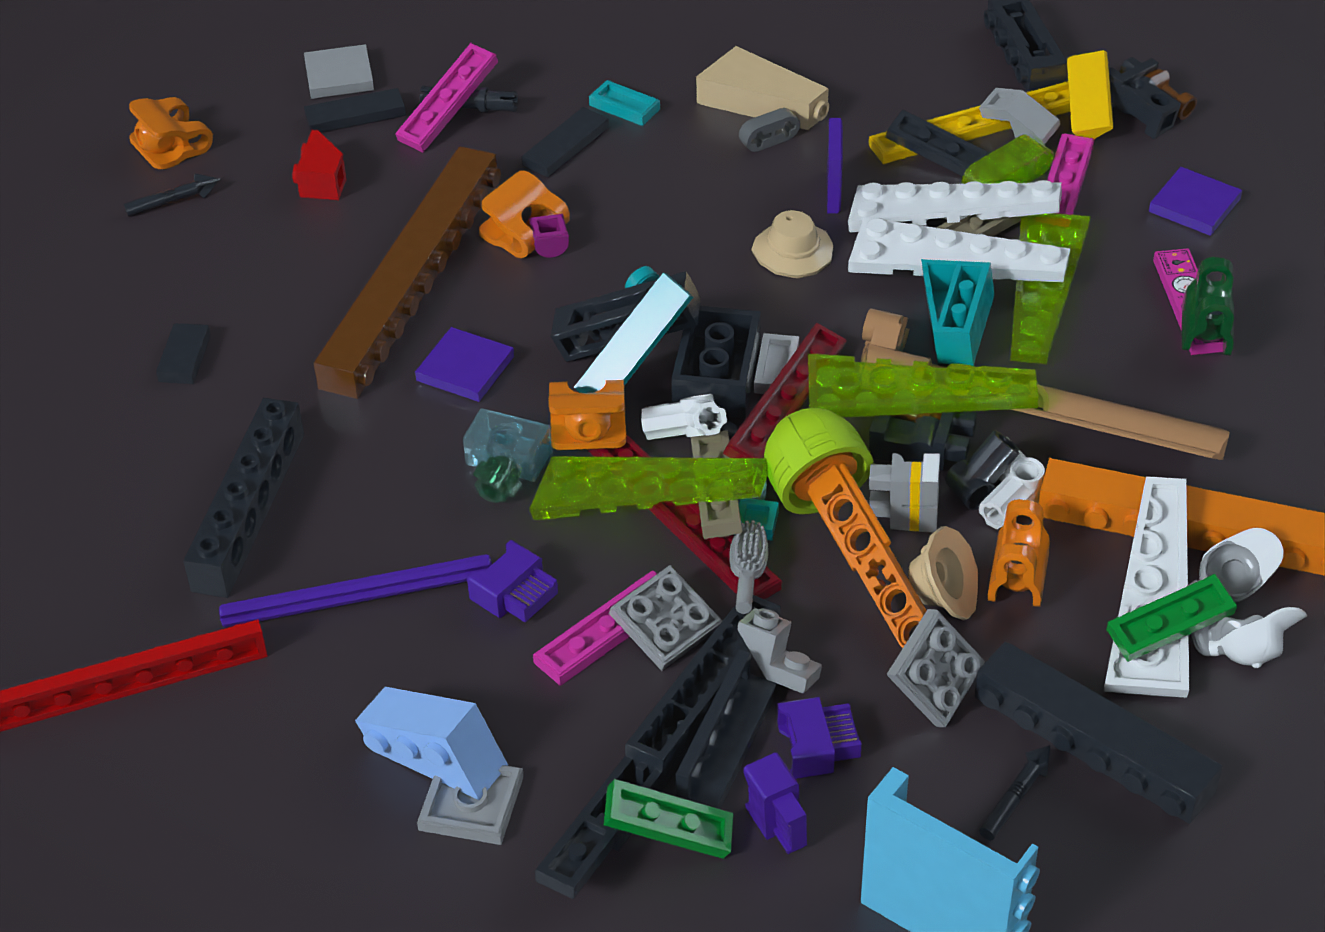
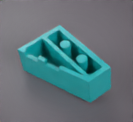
[921,259,995,366]

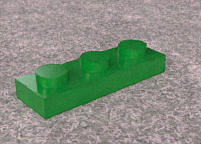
[1106,574,1237,662]
[604,779,733,859]

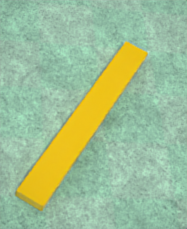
[869,81,1070,164]

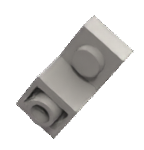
[979,88,1061,145]
[737,608,822,694]

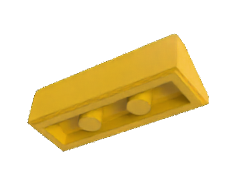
[1067,50,1113,139]

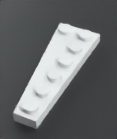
[848,180,1062,232]
[848,217,1070,282]
[1104,476,1189,698]

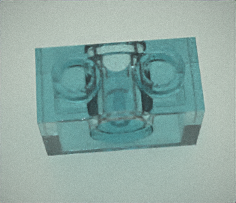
[463,408,552,482]

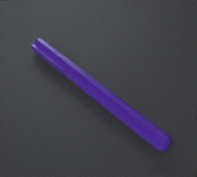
[219,554,492,628]

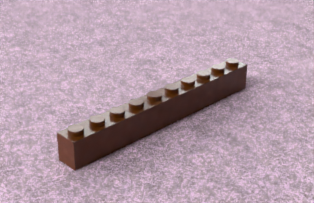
[314,146,501,399]

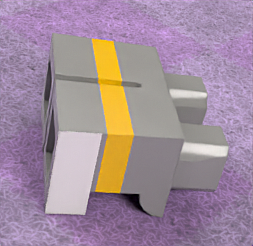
[869,453,940,533]

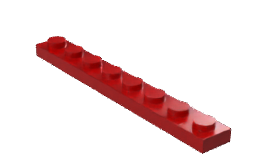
[0,619,268,732]

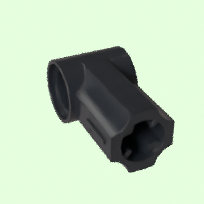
[945,430,1020,510]

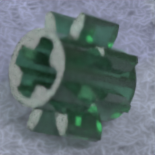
[473,456,522,503]

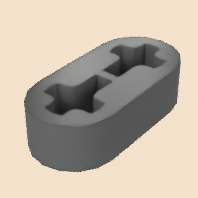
[739,108,800,152]

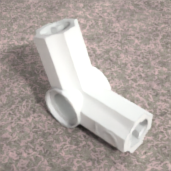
[641,394,727,440]
[979,437,1045,530]

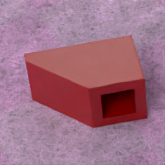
[292,130,346,200]

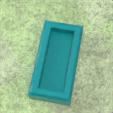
[589,80,660,126]

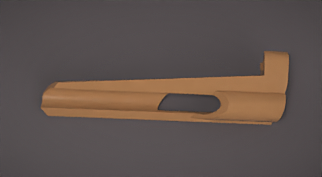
[856,308,1230,460]

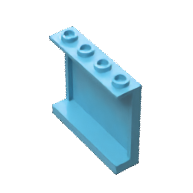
[861,767,1040,932]

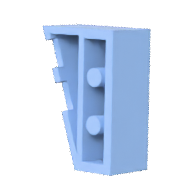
[355,687,508,800]

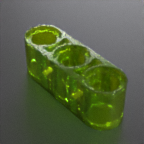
[961,134,1054,184]

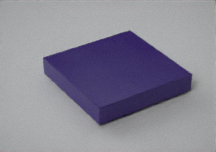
[827,118,843,213]
[1149,167,1242,236]
[415,327,514,402]

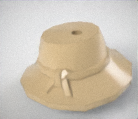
[751,210,833,279]
[908,526,978,620]

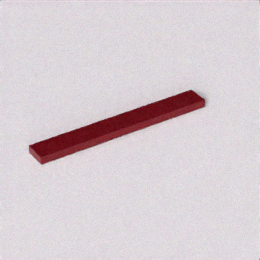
[587,434,782,599]

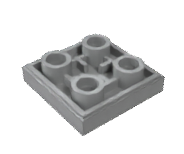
[609,565,722,671]
[887,609,985,727]

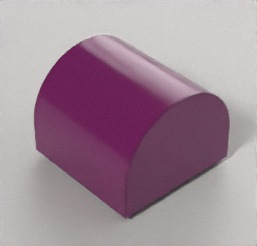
[529,214,569,258]

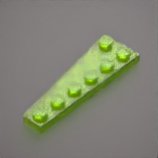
[1010,213,1090,364]
[808,354,1039,417]
[530,456,768,520]

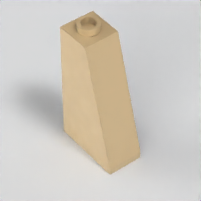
[696,46,829,130]

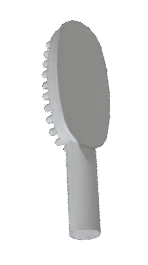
[729,520,768,614]

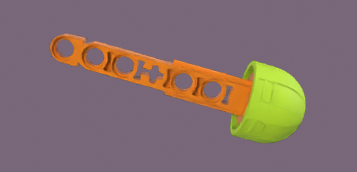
[764,408,927,648]

